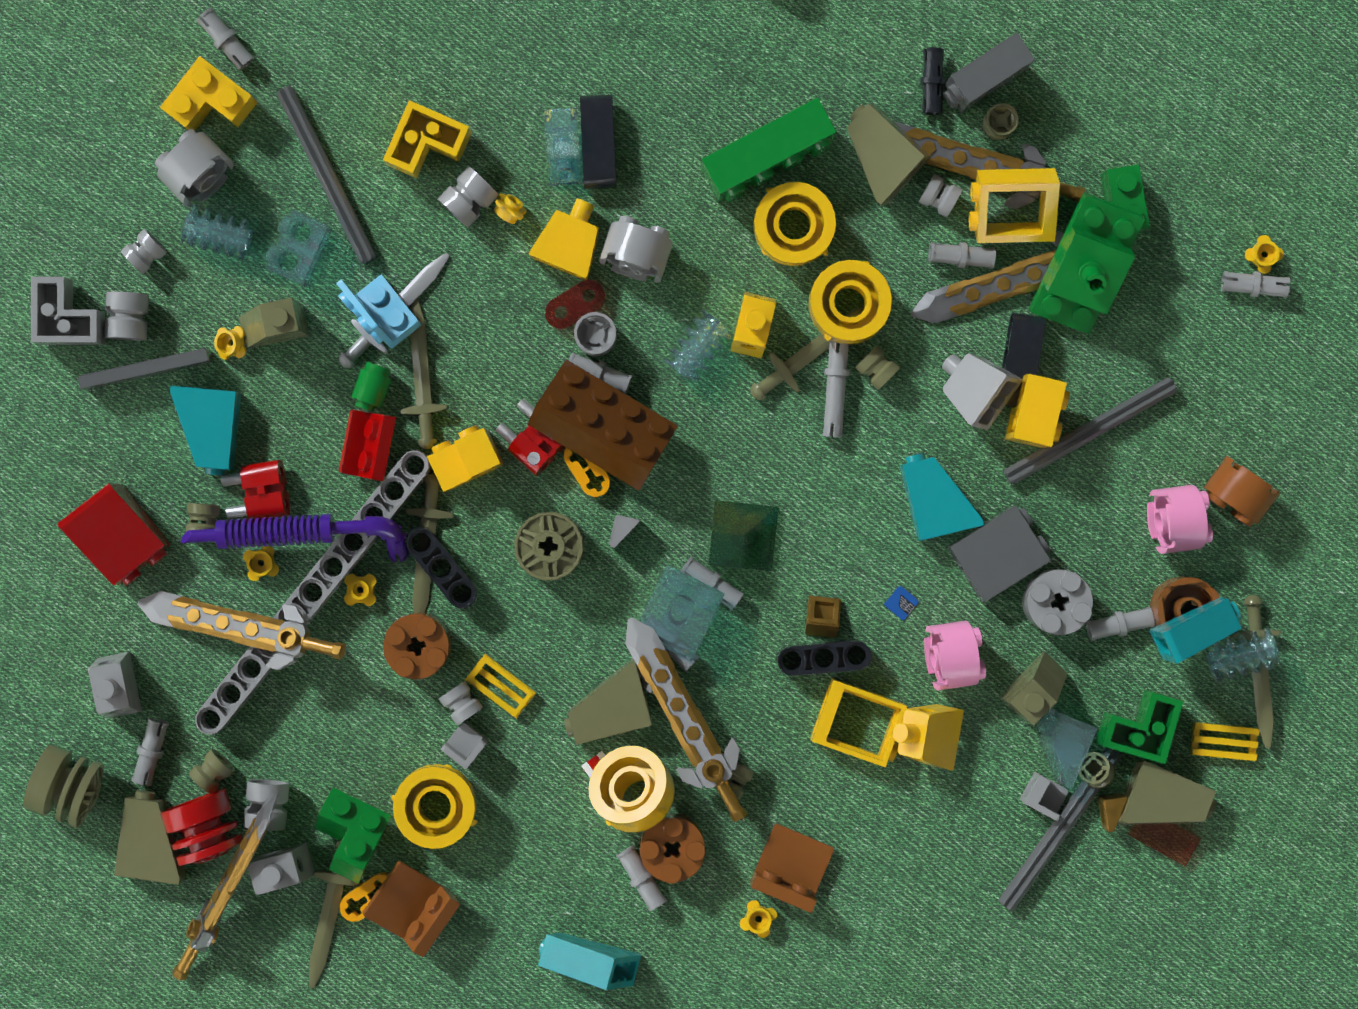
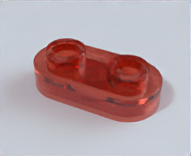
[545,280,605,330]

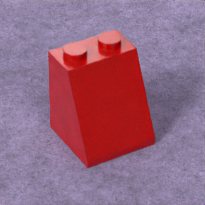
[57,483,171,586]

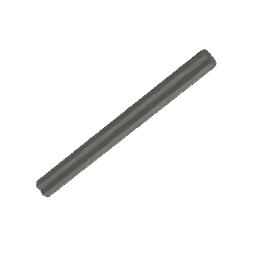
[277,86,376,264]
[1004,378,1177,484]
[999,747,1122,911]

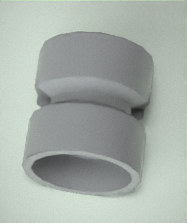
[438,166,499,228]
[104,291,149,341]
[574,312,617,357]
[243,779,290,831]

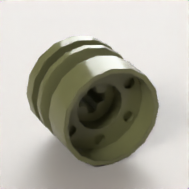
[514,512,584,580]
[23,744,105,828]

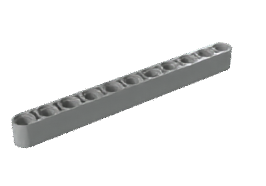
[195,450,432,735]

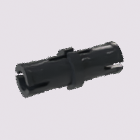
[920,47,946,116]

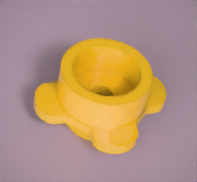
[494,194,527,224]
[1245,235,1284,274]
[214,326,247,360]
[243,546,279,581]
[344,574,377,606]
[740,900,777,938]

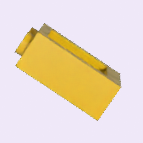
[969,168,1060,243]
[810,678,907,768]

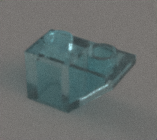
[544,108,582,186]

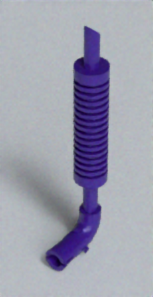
[181,514,409,563]

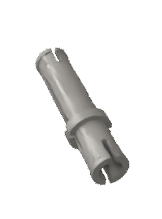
[822,340,850,438]

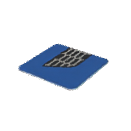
[884,586,919,620]

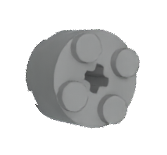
[155,129,234,207]
[599,216,673,282]
[1022,569,1093,635]

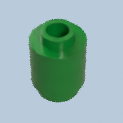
[351,362,392,412]

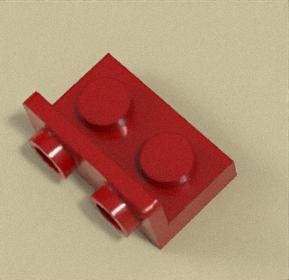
[339,409,396,481]

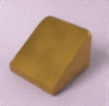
[805,595,841,638]
[1098,793,1128,832]

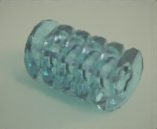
[181,205,255,261]
[663,309,731,381]
[1206,628,1281,682]

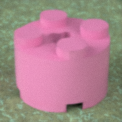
[1147,485,1213,554]
[924,621,986,691]

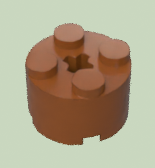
[1203,456,1281,528]
[1150,577,1220,627]
[383,612,452,679]
[640,813,705,884]

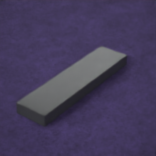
[78,348,214,390]

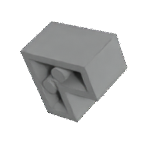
[31,277,106,345]

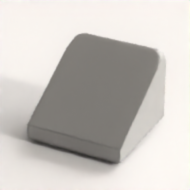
[609,515,640,548]

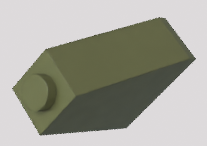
[847,103,931,205]
[239,298,310,349]
[999,651,1068,726]
[564,659,652,745]
[1117,760,1216,825]
[114,790,186,885]

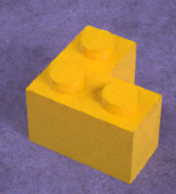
[160,56,258,131]
[383,100,472,179]
[1004,374,1070,448]
[427,425,504,492]

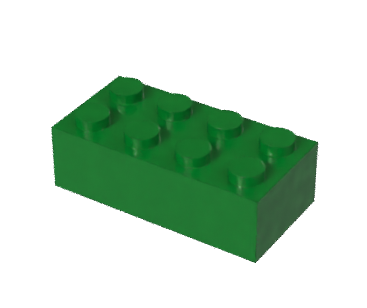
[700,97,836,203]

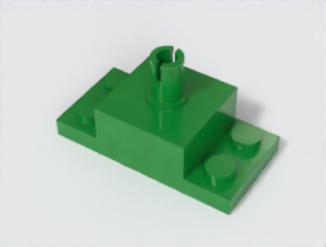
[1029,192,1145,334]

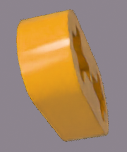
[564,448,610,497]
[340,872,389,922]

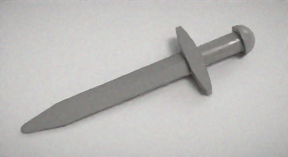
[339,253,449,368]

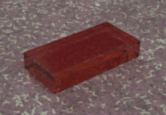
[1128,824,1201,866]

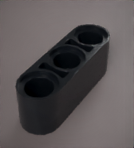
[580,94,617,189]
[1002,312,1045,407]
[406,526,477,608]
[776,640,872,676]

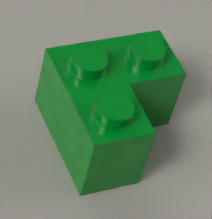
[1100,164,1150,234]
[1096,690,1184,764]
[314,787,392,884]

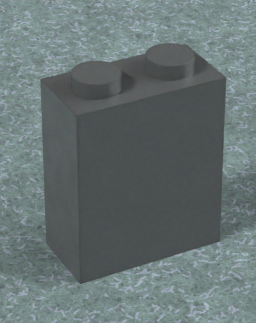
[943,32,1035,113]
[947,506,1051,602]

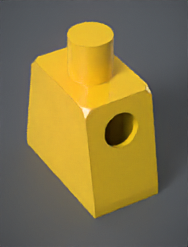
[529,198,599,281]
[730,292,776,359]
[893,704,964,771]

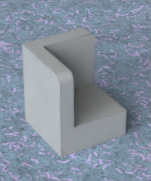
[441,721,489,769]
[1019,772,1068,821]

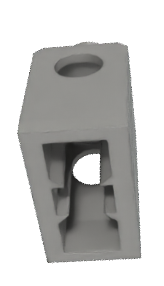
[942,353,1023,430]
[88,651,142,718]
[248,842,315,895]

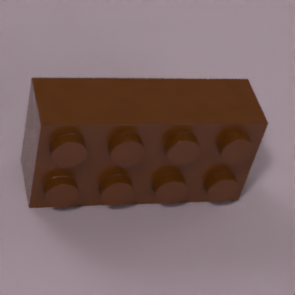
[527,359,678,491]

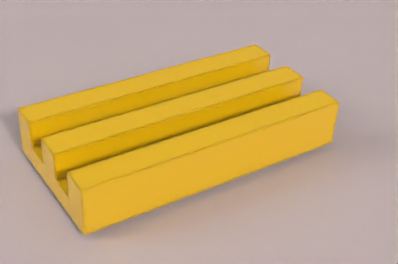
[465,653,537,719]
[1190,722,1260,761]

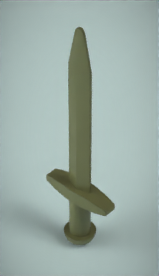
[400,298,449,449]
[750,306,864,400]
[405,473,454,613]
[1231,595,1281,748]
[309,840,361,988]

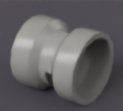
[918,174,963,218]
[120,229,167,274]
[439,681,483,725]

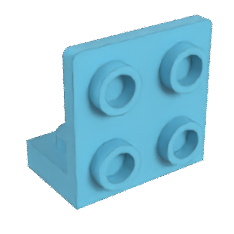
[336,274,422,349]

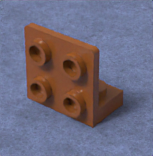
[750,823,834,913]
[362,861,460,958]

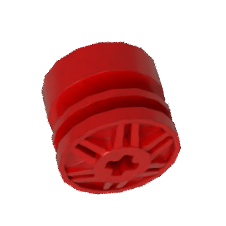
[160,789,243,866]

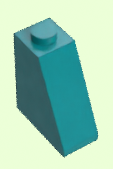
[170,386,241,476]
[899,453,984,541]
[1149,597,1242,664]
[538,933,641,990]

